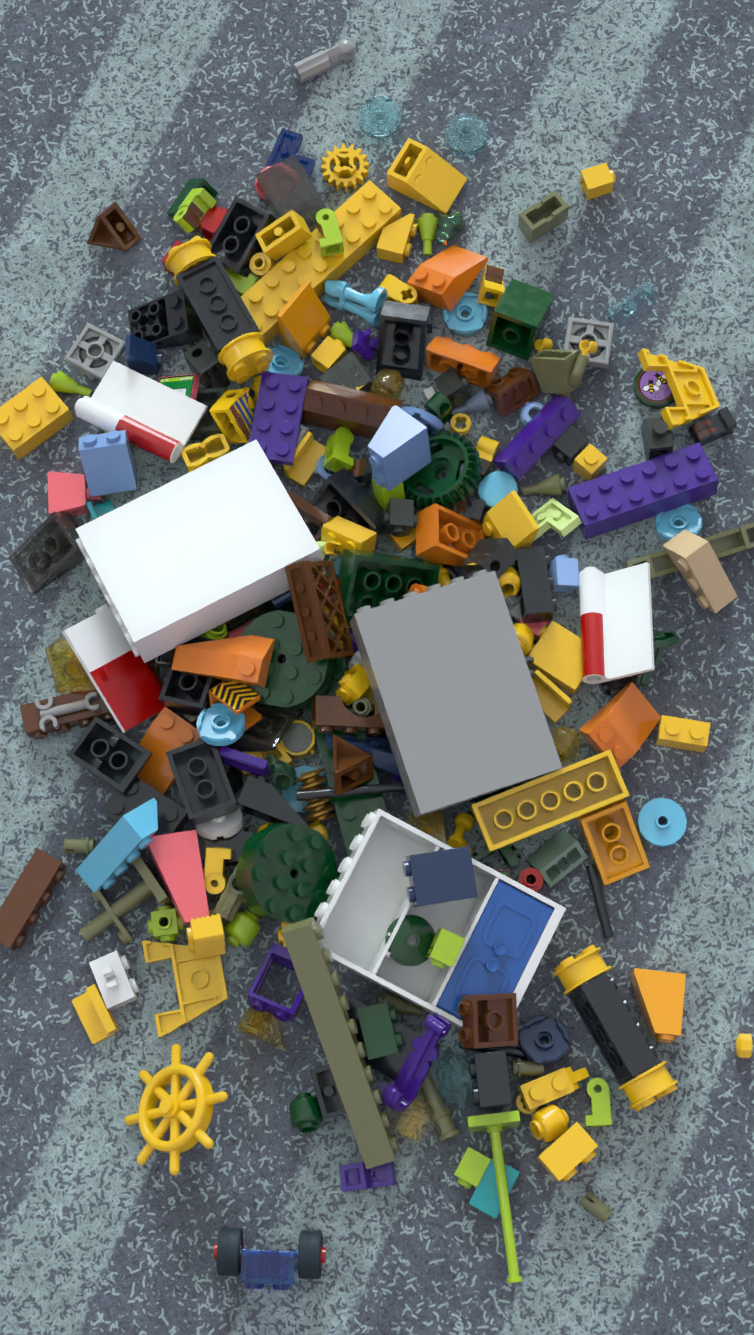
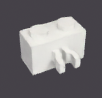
[89,951,140,1011]

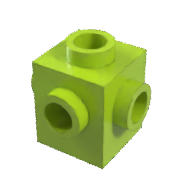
[148,905,185,943]

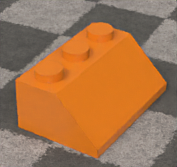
[426,335,501,389]

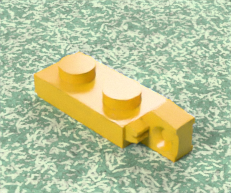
[518,1067,590,1111]

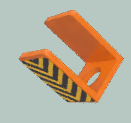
[209,680,262,731]

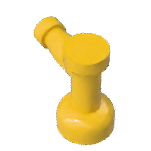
[447,813,475,854]

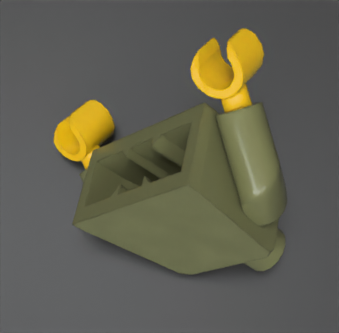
[530,338,598,401]

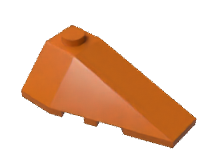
[171,635,275,688]

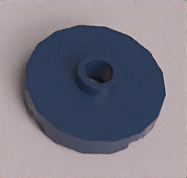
[519,1015,570,1066]

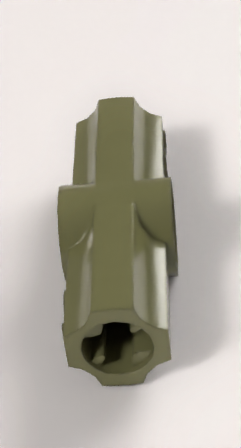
[213,864,244,922]

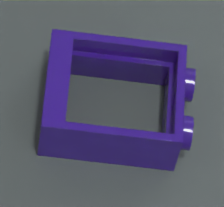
[247,943,305,1023]

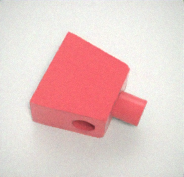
[47,472,102,521]

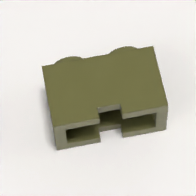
[518,190,569,243]

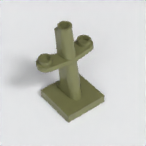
[79,857,173,945]

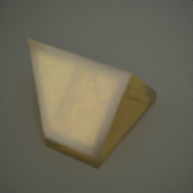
[237,1006,285,1051]

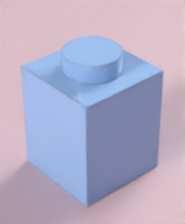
[548,555,579,593]

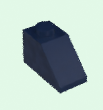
[124,334,163,375]

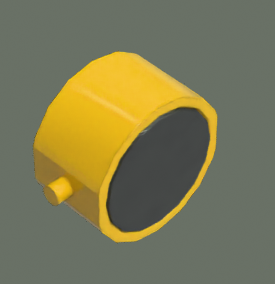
[279,720,316,759]

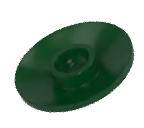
[385,915,435,966]

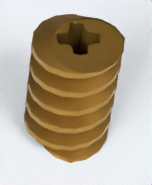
[296,768,336,822]

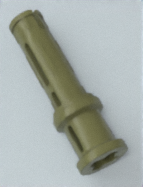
[420,1071,461,1142]

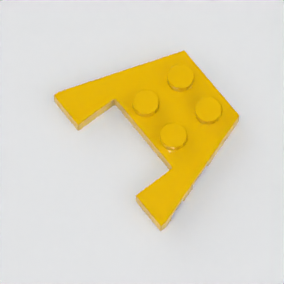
[637,348,720,430]
[142,940,229,1038]

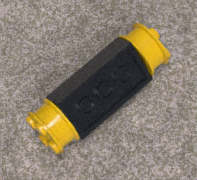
[165,236,274,384]
[552,944,679,1112]

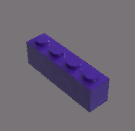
[493,396,581,480]

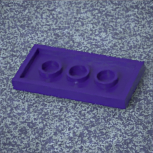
[249,371,309,466]

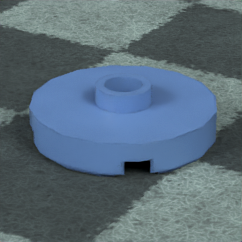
[401,406,444,436]

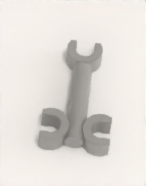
[35,692,101,732]

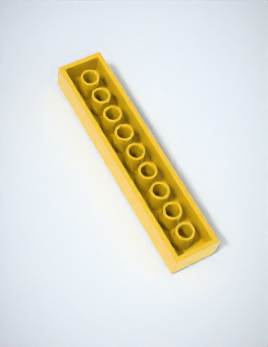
[241,180,402,346]

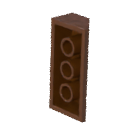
[303,380,402,439]

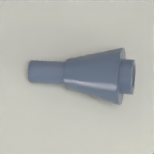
[452,389,494,416]

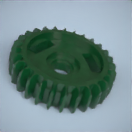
[403,430,483,510]

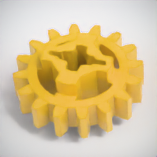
[321,143,369,192]

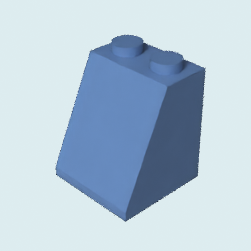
[368,405,432,491]
[79,430,137,497]

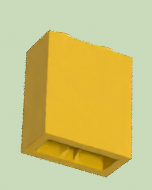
[525,620,583,696]

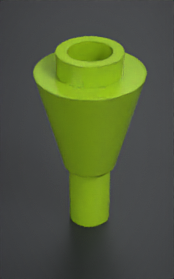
[416,213,439,256]
[329,321,362,358]
[49,370,92,397]

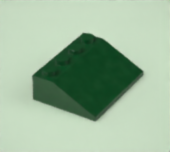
[339,549,440,626]

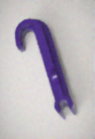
[382,1012,452,1112]

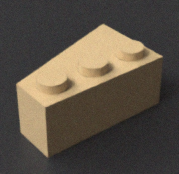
[662,529,738,613]

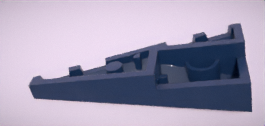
[324,733,400,776]

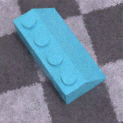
[75,798,158,893]

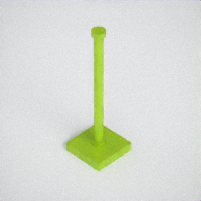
[467,1110,523,1284]

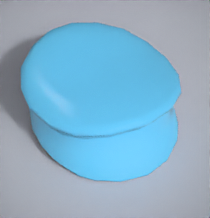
[478,471,518,509]

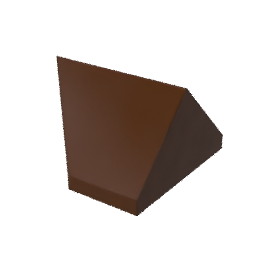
[87,201,141,252]
[333,734,374,796]

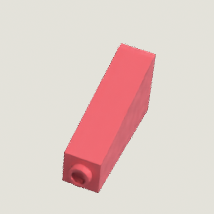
[147,830,210,927]

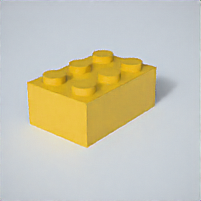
[0,376,74,460]

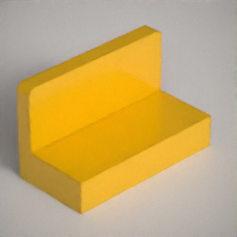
[283,431,326,488]
[532,669,573,724]
[72,984,120,1044]

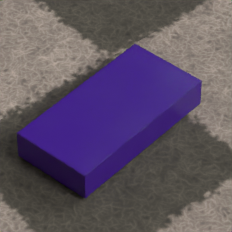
[219,746,270,778]

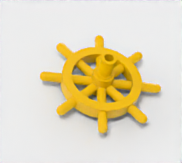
[124,1044,228,1175]

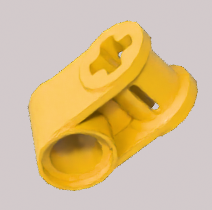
[379,274,419,304]

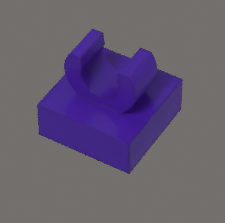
[351,329,379,361]

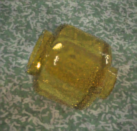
[371,369,405,399]
[551,725,582,762]

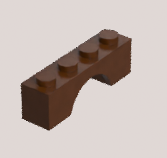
[311,696,386,736]

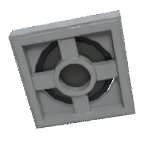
[564,317,614,369]
[64,322,125,381]

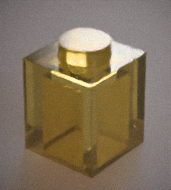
[394,1100,431,1142]

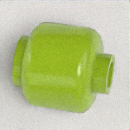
[224,910,260,948]

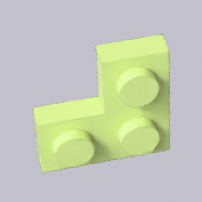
[531,498,582,541]

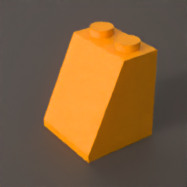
[630,968,686,1044]

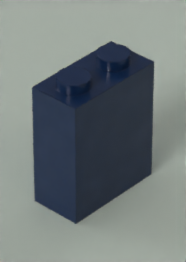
[403,846,478,907]

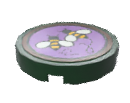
[633,368,675,409]

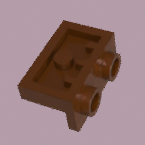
[484,367,540,417]

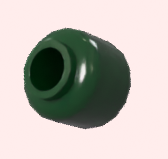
[289,1093,323,1133]

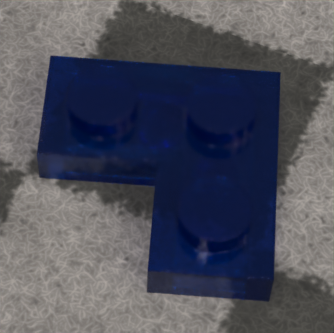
[266,128,316,183]

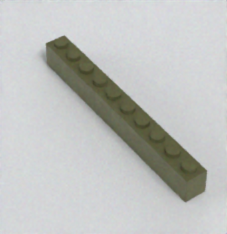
[282,917,399,1169]

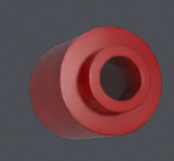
[518,868,543,893]

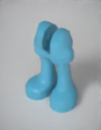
[324,280,388,328]

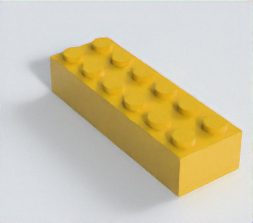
[471,750,630,853]

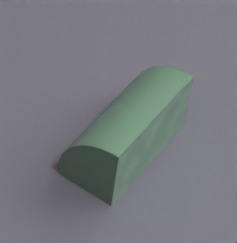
[526,829,588,888]

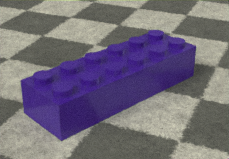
[568,442,718,540]

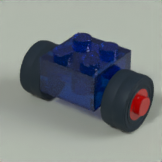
[214,1227,326,1290]

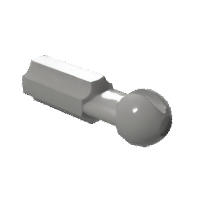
[293,39,356,83]

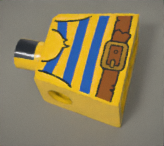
[209,387,256,444]

